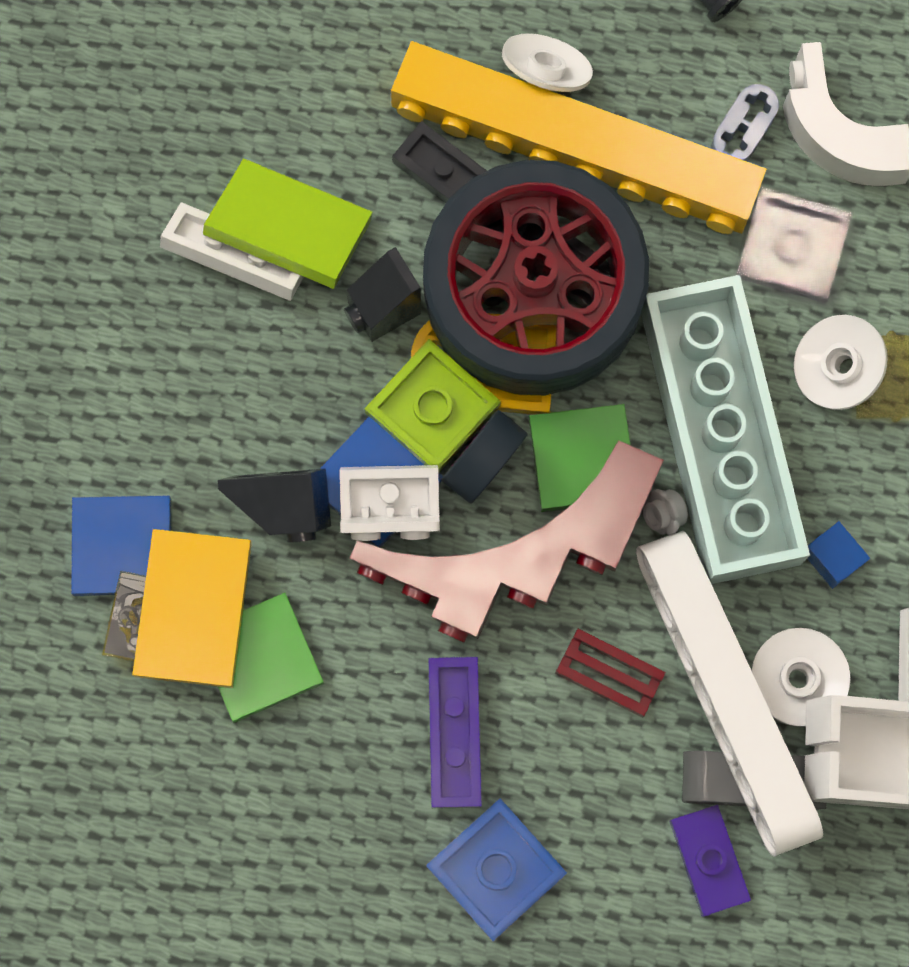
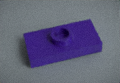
[669,804,751,917]

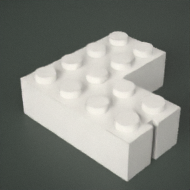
[804,608,909,809]

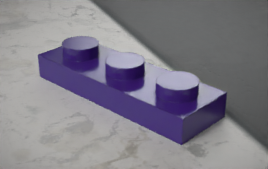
[428,657,482,809]

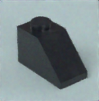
[344,247,421,342]
[218,468,331,542]

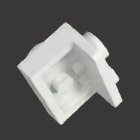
[340,465,440,541]

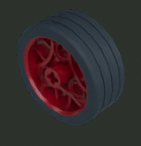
[423,160,649,396]

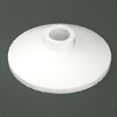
[502,34,593,92]
[794,315,888,410]
[751,628,850,727]

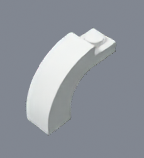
[783,42,909,186]

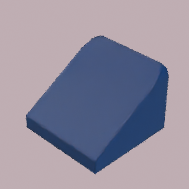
[807,521,870,589]

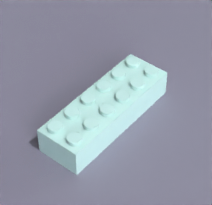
[641,275,810,584]

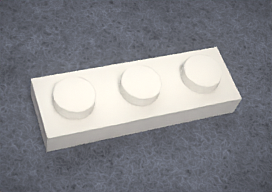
[160,202,304,301]

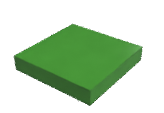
[529,404,630,512]
[218,593,324,723]

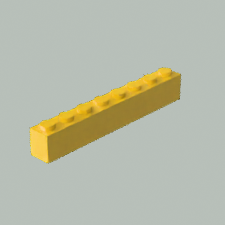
[391,41,767,234]

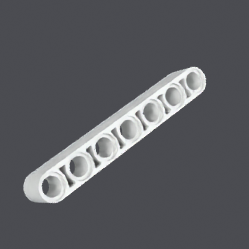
[636,531,823,857]

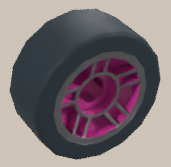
[442,410,528,504]

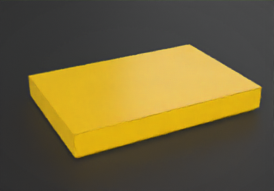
[132,529,252,688]

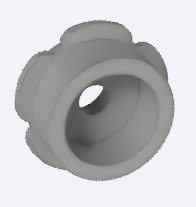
[643,489,688,535]

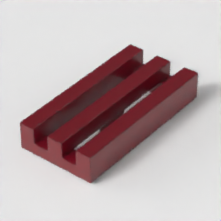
[555,628,666,718]

